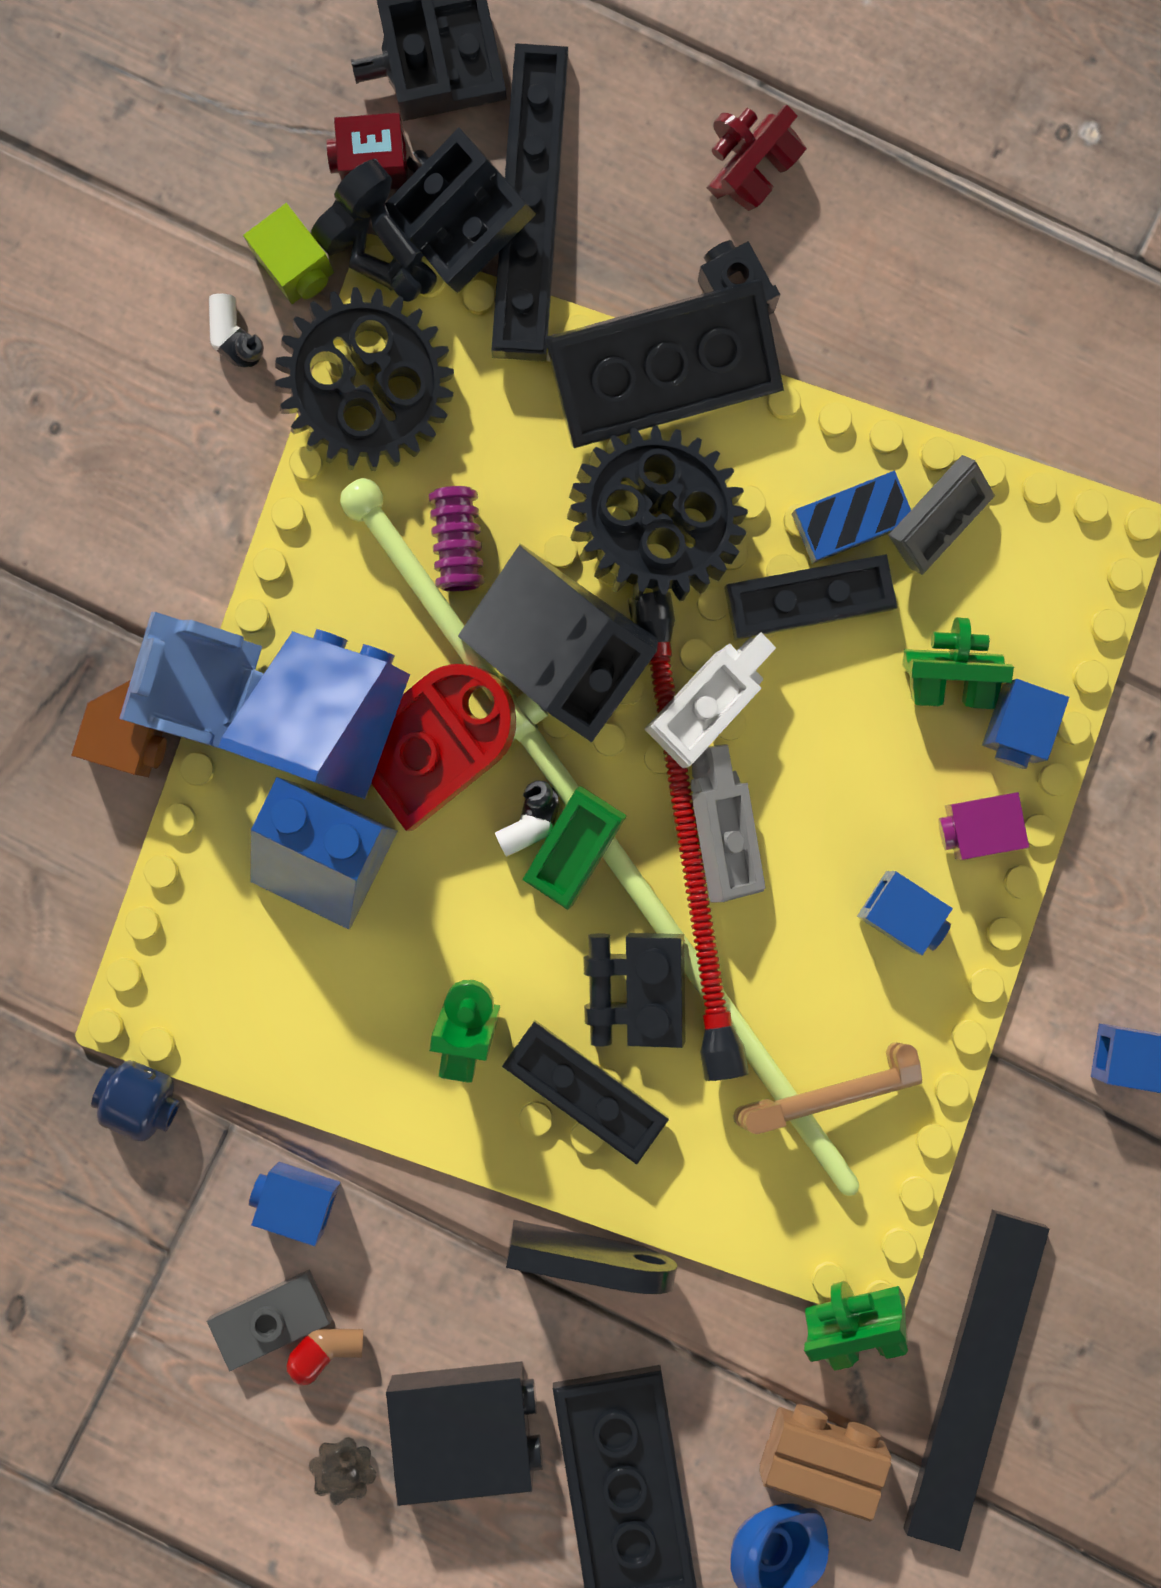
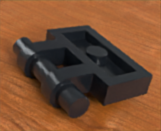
[583,933,686,1048]

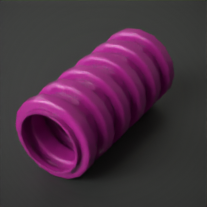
[429,486,485,591]

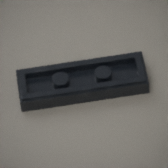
[724,554,897,640]
[502,1020,669,1164]

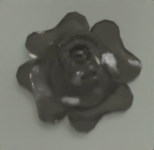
[309,1437,377,1506]

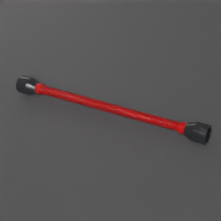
[628,592,749,1081]

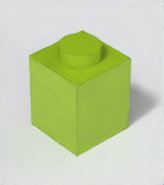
[243,202,334,304]

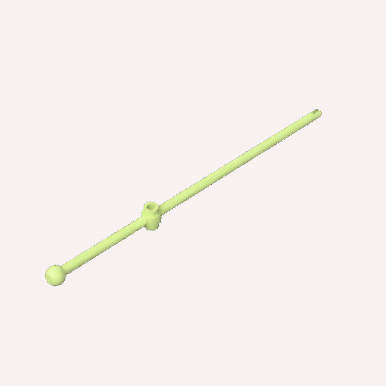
[340,478,859,1196]

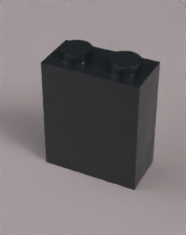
[386,1361,543,1506]

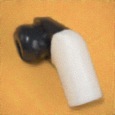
[209,294,264,368]
[495,780,560,857]

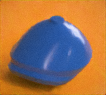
[730,1503,829,1588]

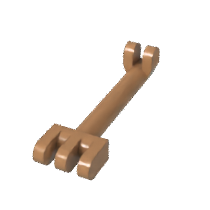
[733,1042,922,1134]

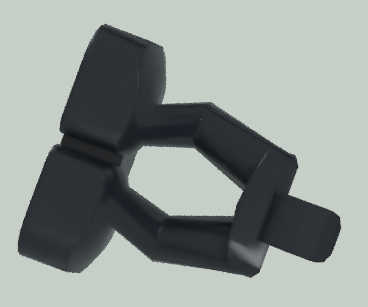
[310,159,437,302]

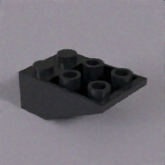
[458,544,658,742]

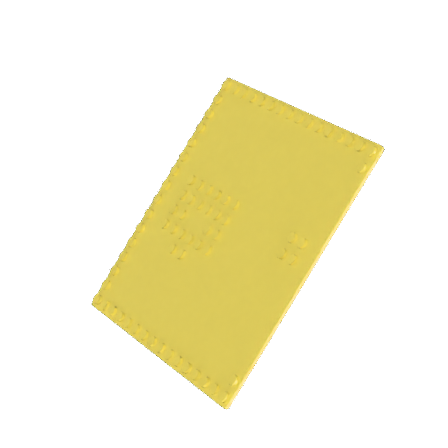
[75,234,1161,1308]

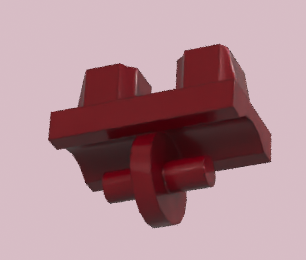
[706,104,807,211]

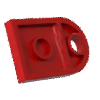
[371,664,516,831]

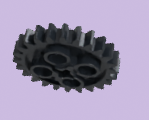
[275,287,454,471]
[567,426,748,604]

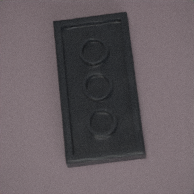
[545,279,784,448]
[552,1365,697,1588]

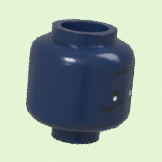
[91,1060,180,1142]

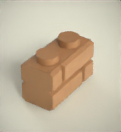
[759,1404,891,1522]

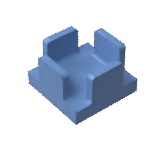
[119,612,263,749]

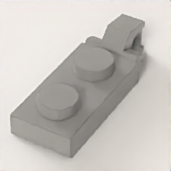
[691,744,766,902]

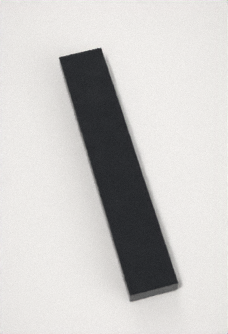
[491,43,569,361]
[903,1209,1050,1551]

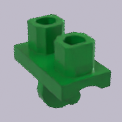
[902,617,1014,709]
[429,980,500,1083]
[804,1281,908,1371]

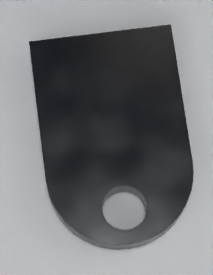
[506,1220,677,1294]

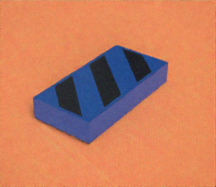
[792,470,911,564]

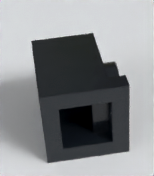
[698,240,781,315]

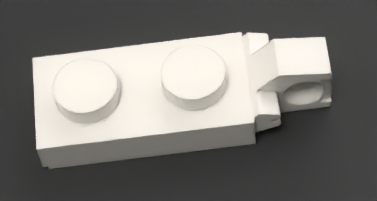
[645,632,776,768]

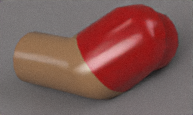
[286,1328,363,1386]

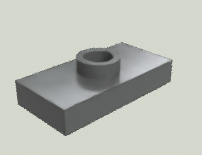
[888,455,995,575]
[207,1269,332,1372]

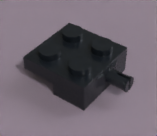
[351,0,507,121]
[385,127,536,293]

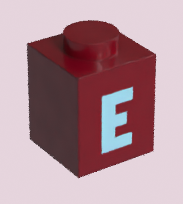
[327,112,409,189]

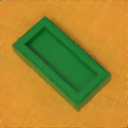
[522,786,627,910]

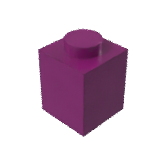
[938,792,1029,860]

